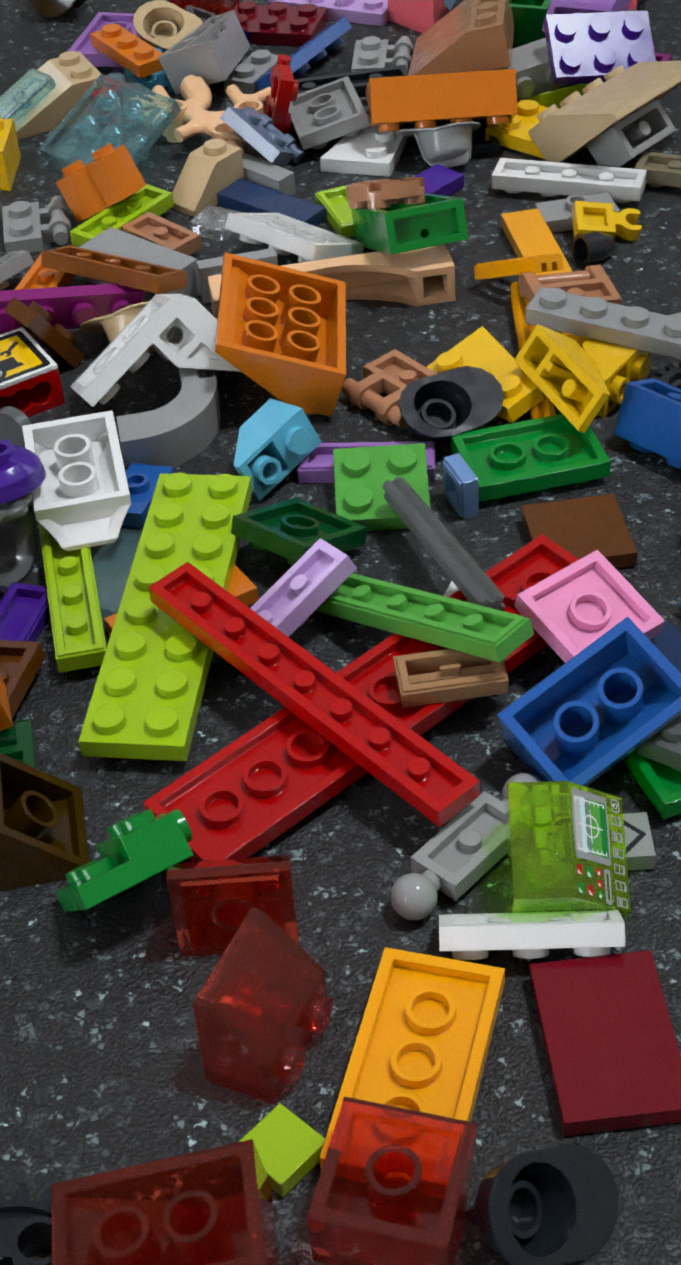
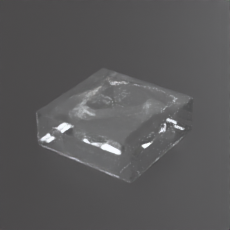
[189,205,241,241]

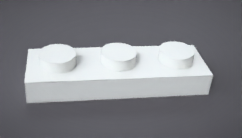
[439,910,625,960]

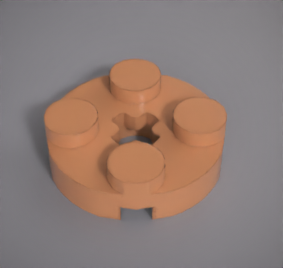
[346,177,425,209]

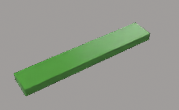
[315,573,534,663]

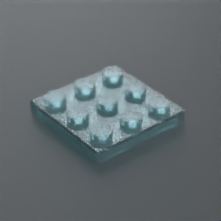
[38,74,181,167]

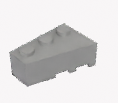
[158,10,250,95]

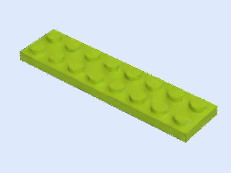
[78,473,252,761]

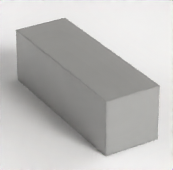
[242,153,296,196]

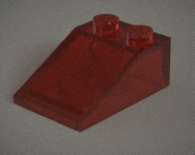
[52,1139,280,1265]

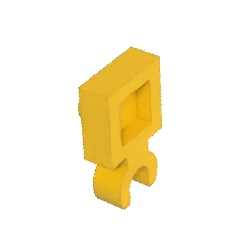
[571,201,642,241]

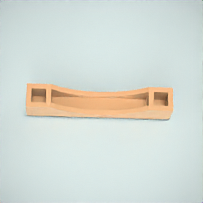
[208,244,456,319]

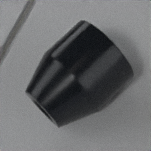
[571,231,615,266]

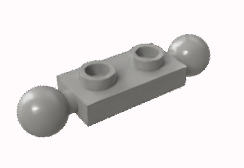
[390,773,547,920]

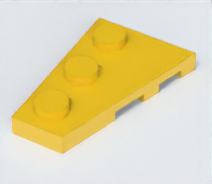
[427,326,544,423]

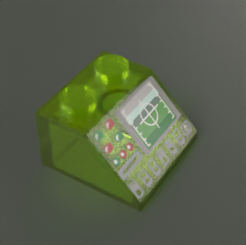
[505,781,631,915]

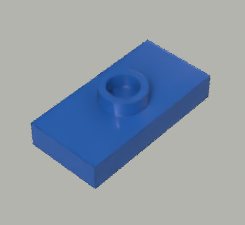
[122,463,174,528]

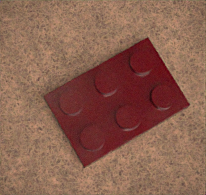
[233,1,328,47]

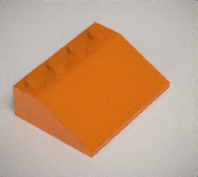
[365,69,518,133]
[214,252,346,417]

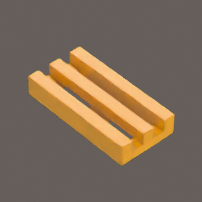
[474,253,563,280]

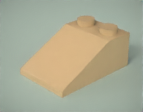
[0,51,105,140]

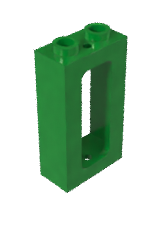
[351,193,468,255]

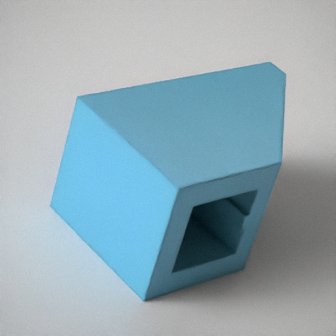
[233,398,322,501]

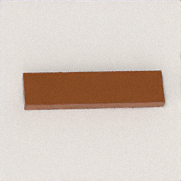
[41,245,187,294]

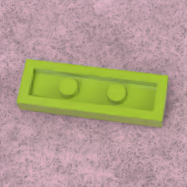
[70,184,174,247]

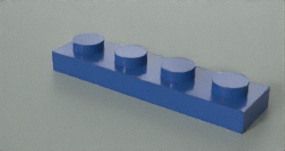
[255,16,352,91]

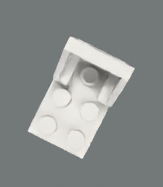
[70,294,241,407]

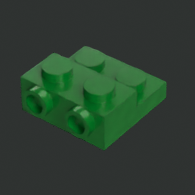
[54,808,193,912]

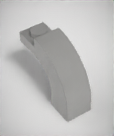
[116,367,221,471]

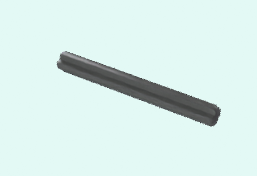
[382,476,505,611]

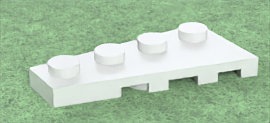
[320,115,415,177]

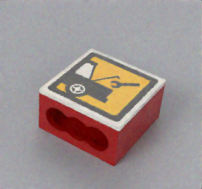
[0,327,65,417]

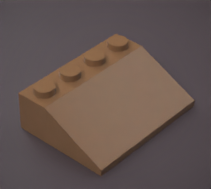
[408,0,514,76]

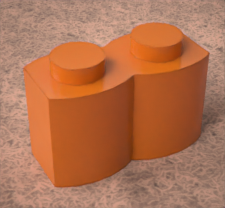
[55,143,146,222]

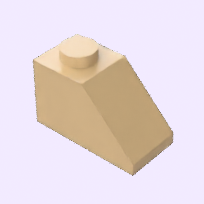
[172,139,245,218]

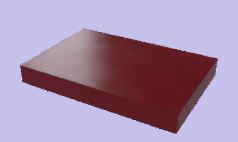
[529,950,681,1136]

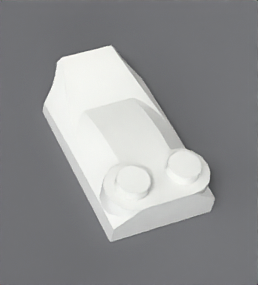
[22,410,131,551]

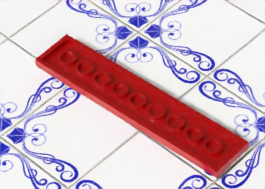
[143,534,580,882]

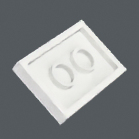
[225,213,365,263]

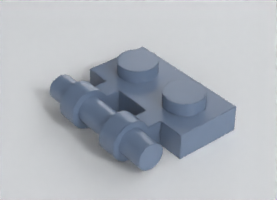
[220,106,305,165]

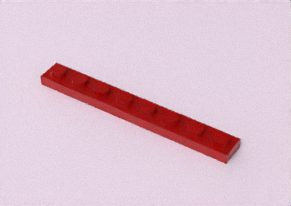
[148,562,480,827]

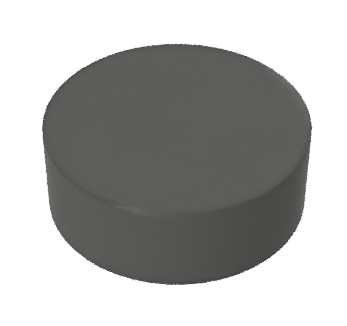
[0,406,31,447]

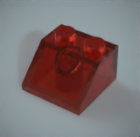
[167,855,300,957]
[192,908,333,1105]
[307,1096,478,1265]

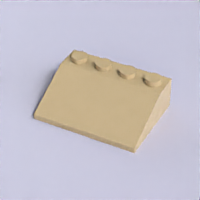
[528,60,681,163]

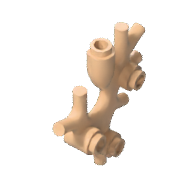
[130,75,272,155]

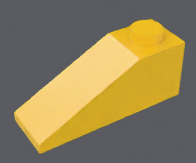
[514,324,610,433]

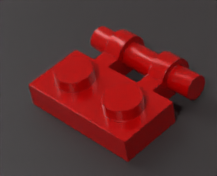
[264,54,298,134]

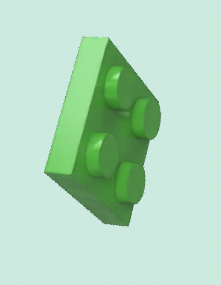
[333,443,430,531]

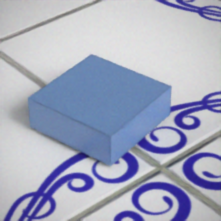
[443,453,479,520]

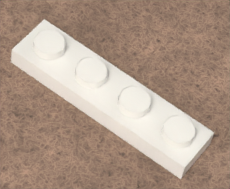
[492,158,647,203]

